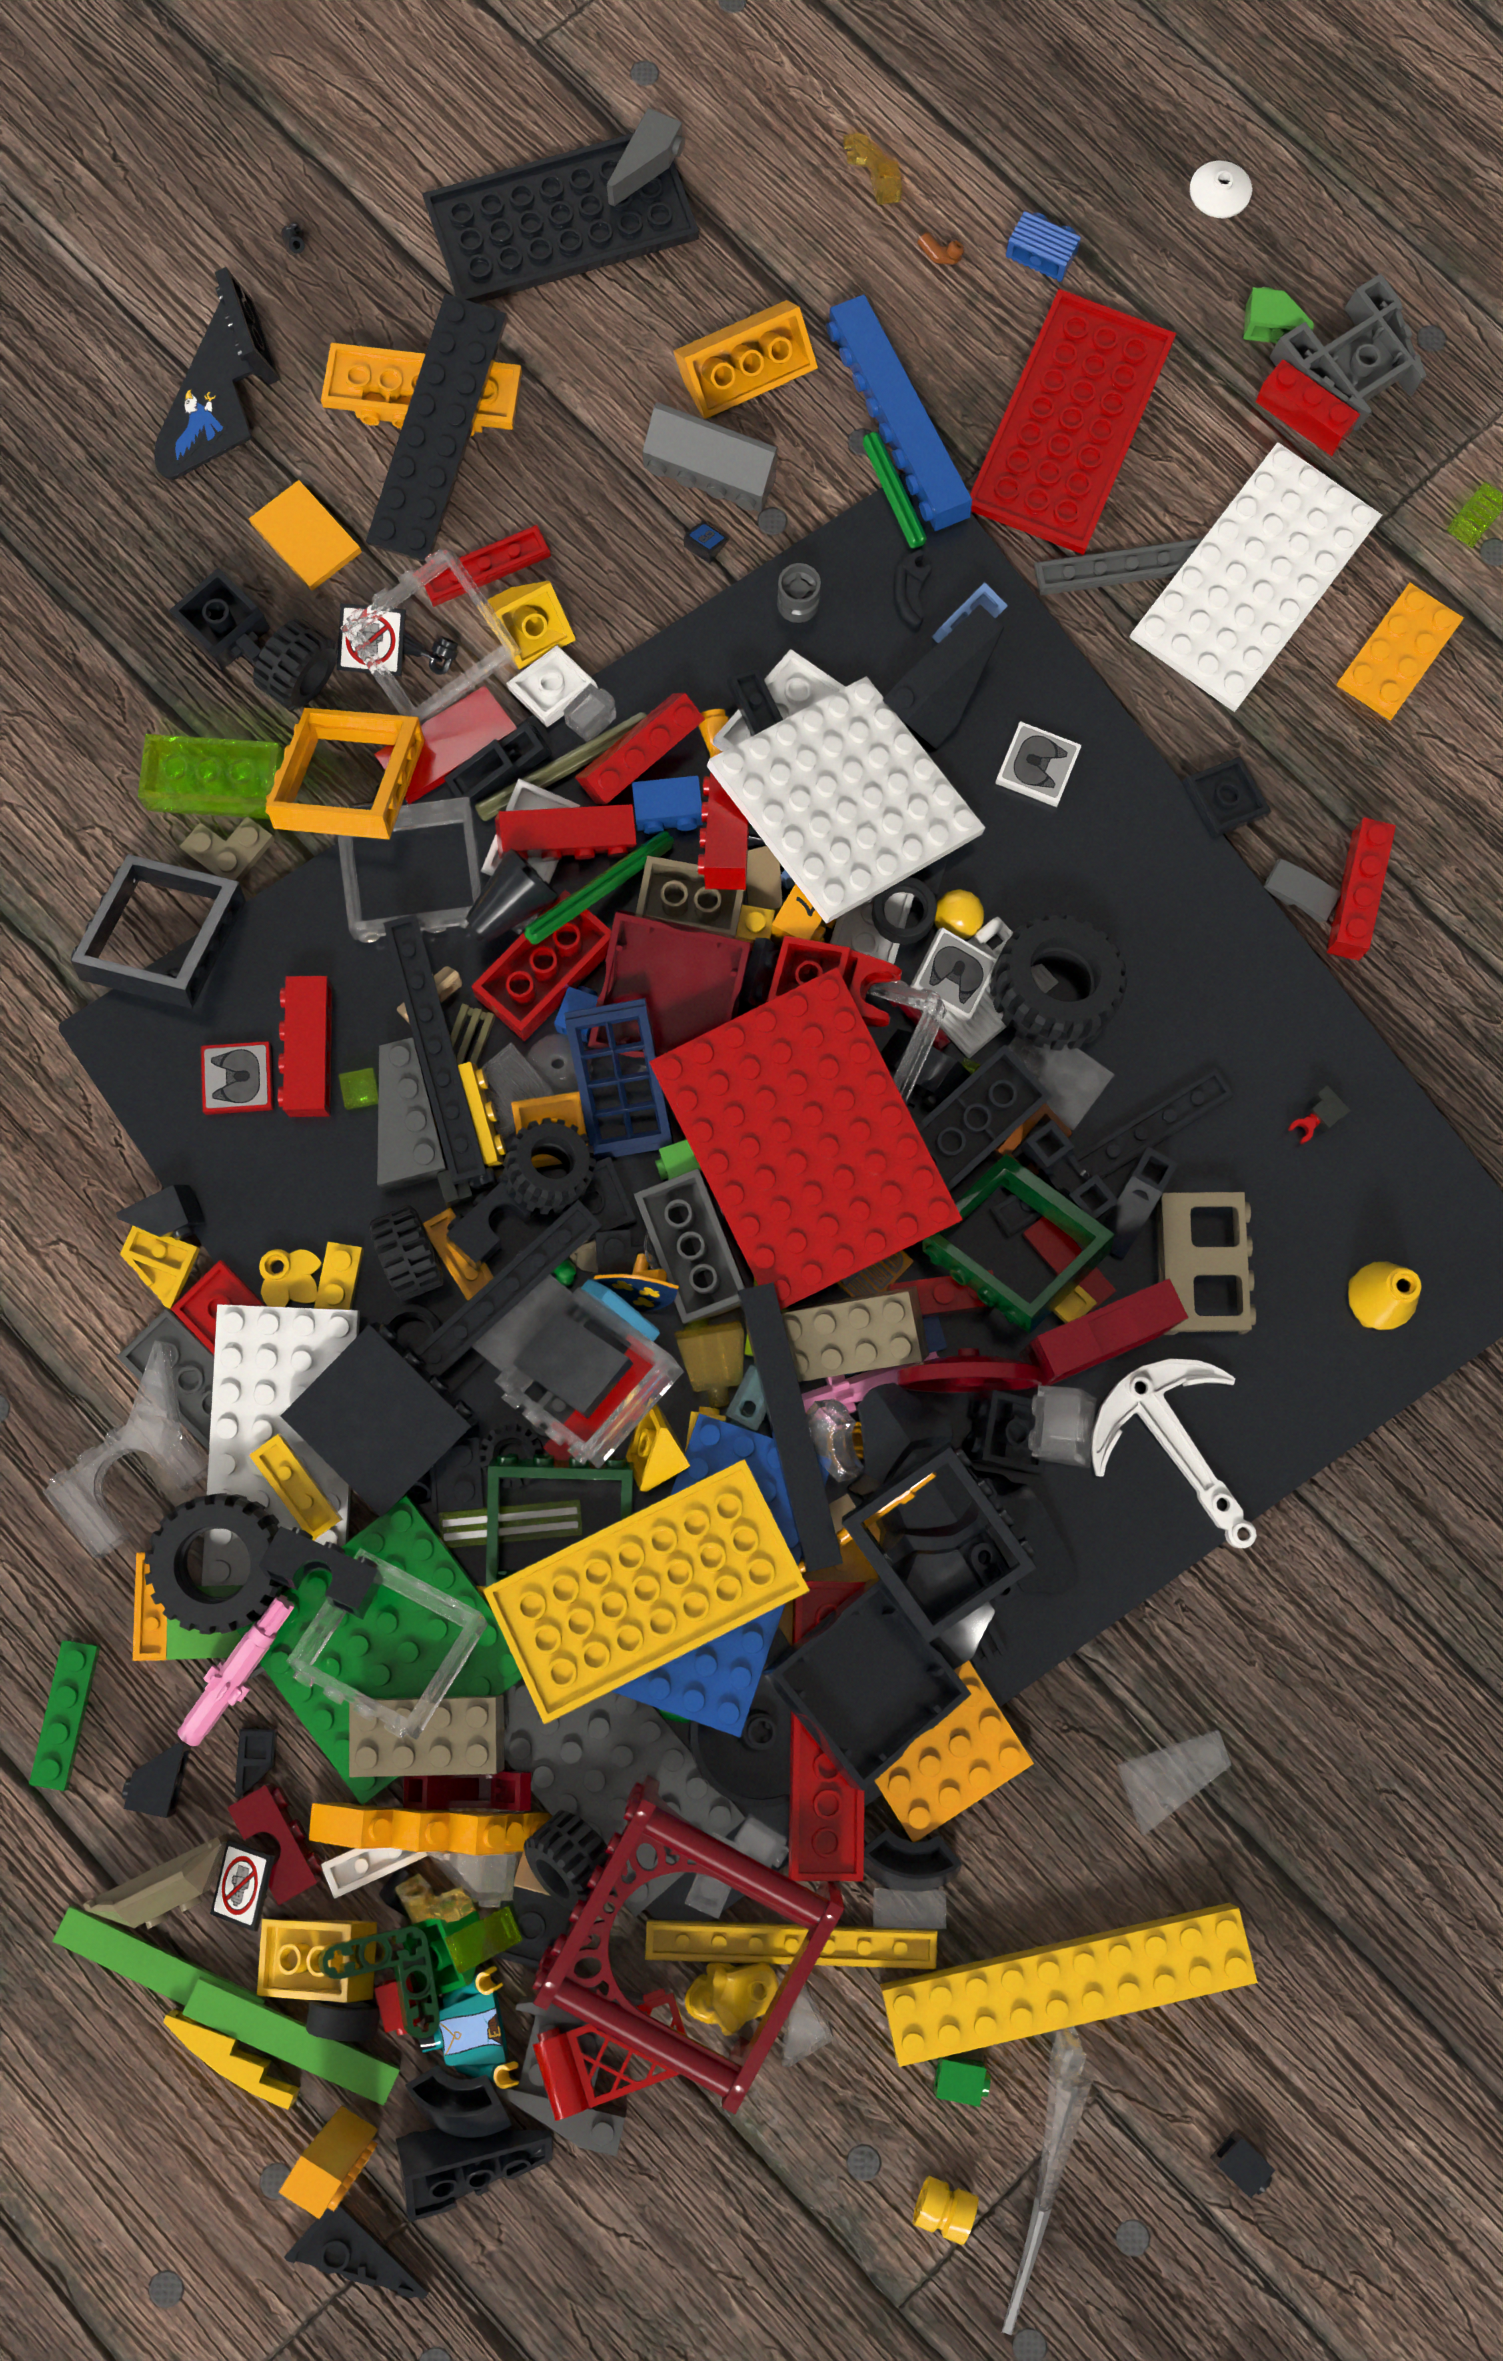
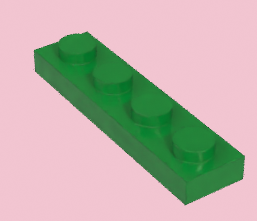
[29,1640,101,1791]

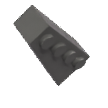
[377,1037,449,1193]

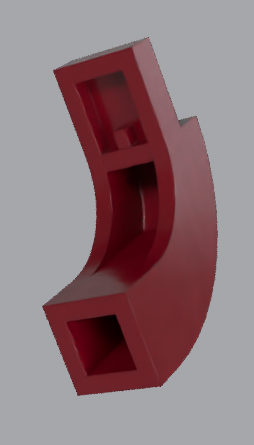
[403,1770,531,1811]

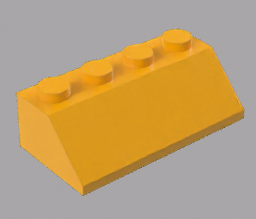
[673,300,818,419]

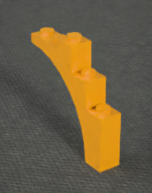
[309,1802,553,1855]

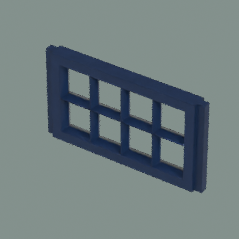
[564,998,674,1160]

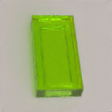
[444,1906,523,1974]

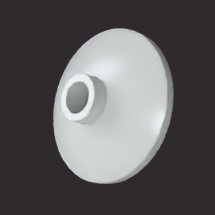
[1190,161,1252,218]

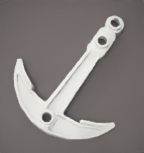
[1091,1359,1256,1548]

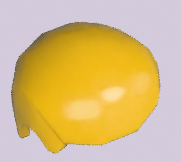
[934,889,984,940]

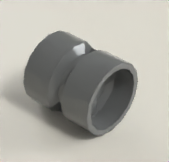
[777,563,821,623]

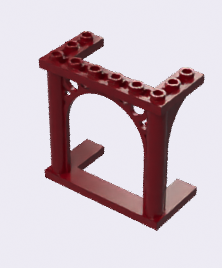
[532,1775,844,2114]

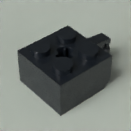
[169,568,270,671]

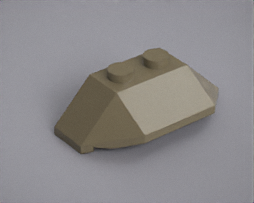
[83,1833,228,1929]

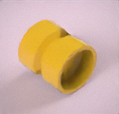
[912,2176,979,2245]

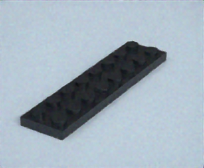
[366,293,508,564]

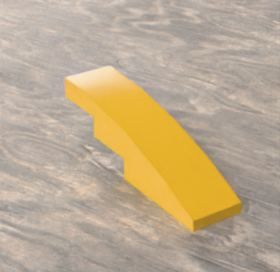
[163,2009,300,2110]

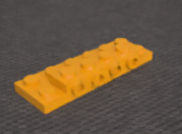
[321,343,522,437]

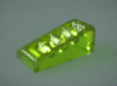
[1447,482,1503,548]

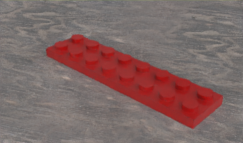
[788,1581,866,1881]

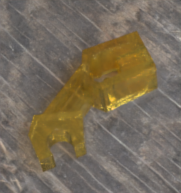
[843,133,902,205]
[395,1874,475,1924]

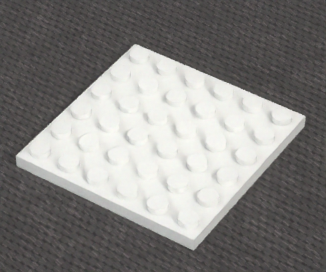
[707,676,985,924]

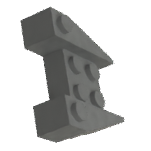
[1269,273,1426,432]
[495,1988,648,2156]

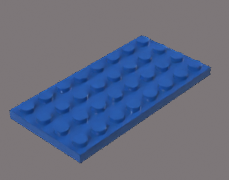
[611,1413,834,1738]

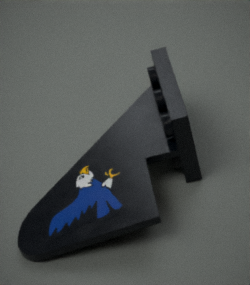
[154,267,280,480]

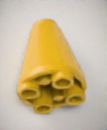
[1348,1261,1422,1330]

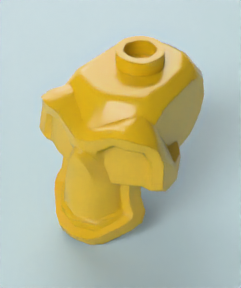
[684,1962,779,2036]

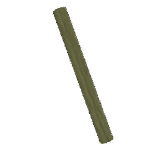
[475,712,647,821]

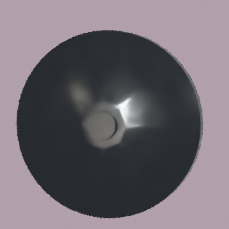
[688,1658,791,1807]

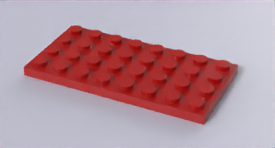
[970,289,1176,555]

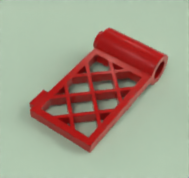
[532,1987,688,2121]

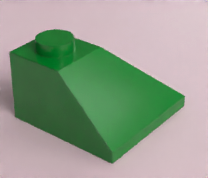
[402,1898,485,2000]

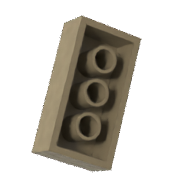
[780,1286,930,1382]
[349,1695,504,1777]

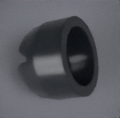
[404,1474,432,1503]

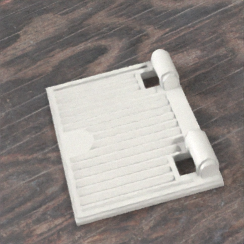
[910,917,1058,1059]

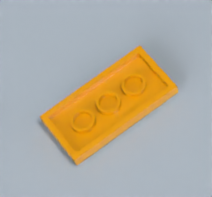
[1336,583,1464,721]

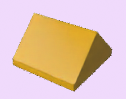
[626,1395,690,1492]

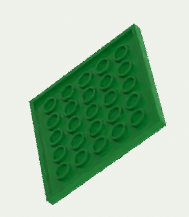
[236,1496,523,1805]

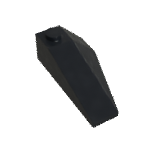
[396,2129,553,2222]

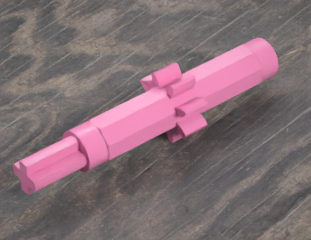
[801,1351,939,1420]
[177,1595,295,1746]

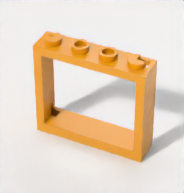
[265,708,425,839]

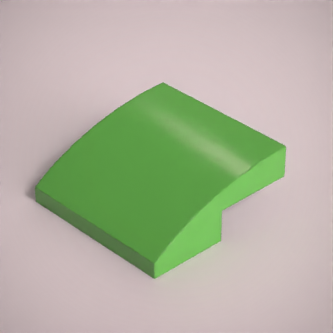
[166,1585,243,1660]

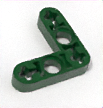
[318,1926,440,2038]

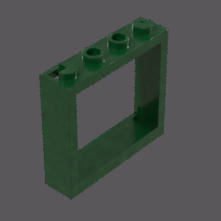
[923,1154,1114,1334]
[486,1453,634,1588]

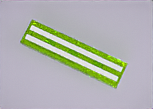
[438,1499,583,1548]

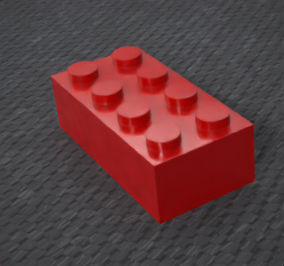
[471,890,612,1041]

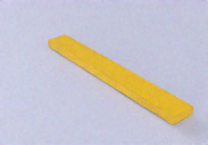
[645,1919,937,1969]

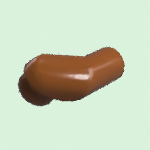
[917,232,964,265]

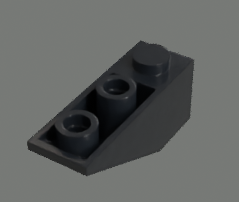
[1103,1147,1179,1259]

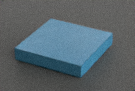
[581,1279,660,1343]

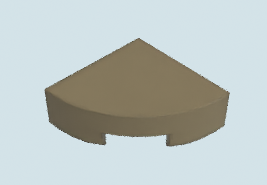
[569,1239,598,1274]

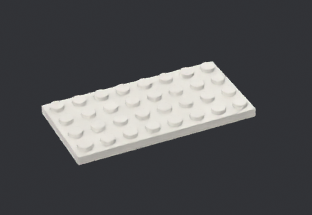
[1129,442,1382,712]
[202,1304,360,1591]

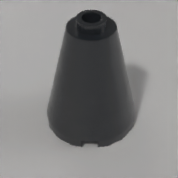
[465,848,560,942]

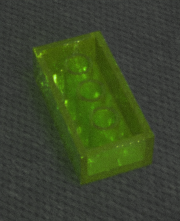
[138,734,284,819]

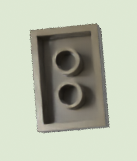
[636,856,747,936]

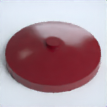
[897,1348,1041,1393]

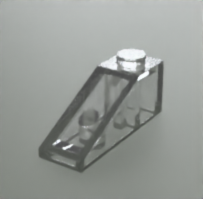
[121,1341,183,1457]

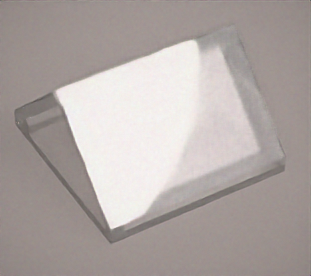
[780,1982,834,2068]

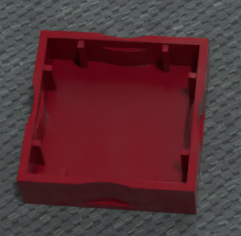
[588,910,754,1058]
[1019,1278,1188,1391]

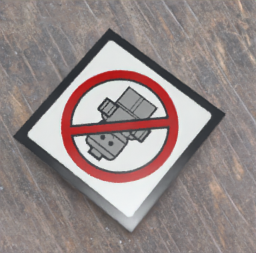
[337,603,406,677]
[210,1841,275,1932]

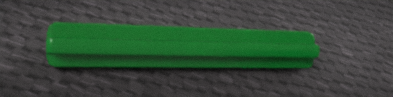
[863,432,927,549]

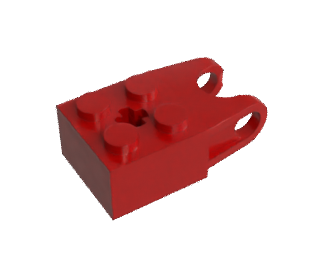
[767,935,902,1027]

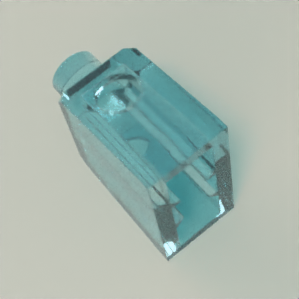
[725,1362,767,1431]

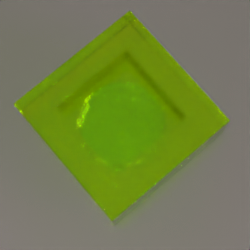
[339,1068,379,1110]

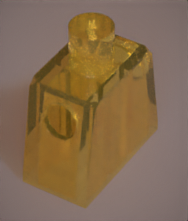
[674,1320,744,1407]

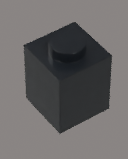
[1210,2130,1276,2199]

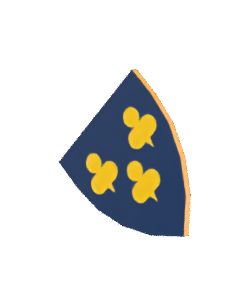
[594,1254,679,1312]

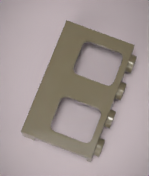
[1156,1192,1256,1335]

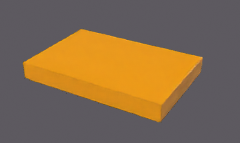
[249,480,362,591]

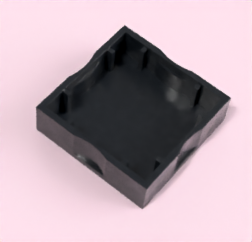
[762,1578,972,1791]

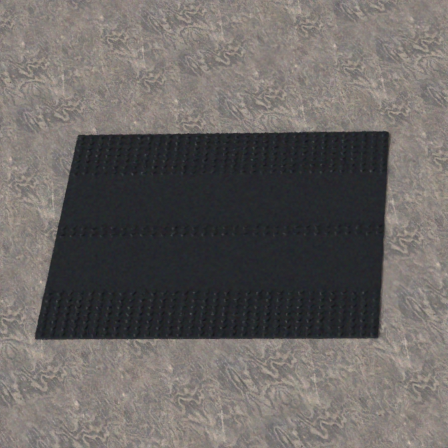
[58,473,1503,1922]

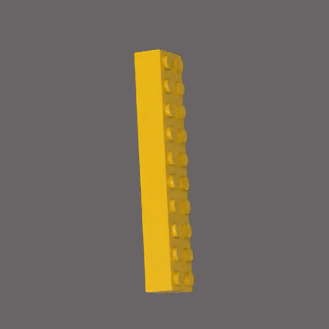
[879,1903,1258,2067]

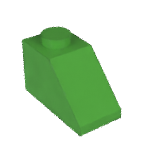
[1243,287,1314,343]

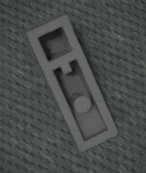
[607,108,685,206]

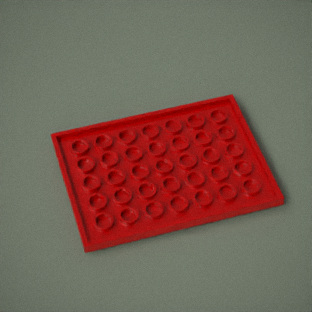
[649,967,963,1310]

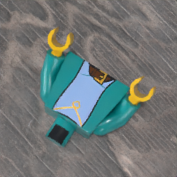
[419,1966,519,2089]

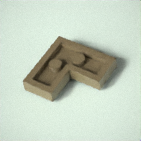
[179,817,275,882]

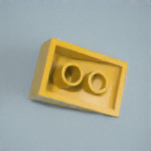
[257,1919,377,2003]

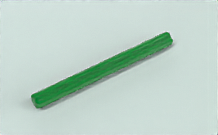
[524,831,674,944]

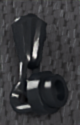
[403,630,459,675]

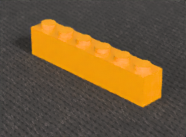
[278,2105,378,2219]

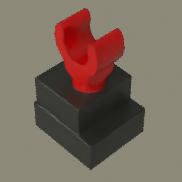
[1288,1085,1351,1144]

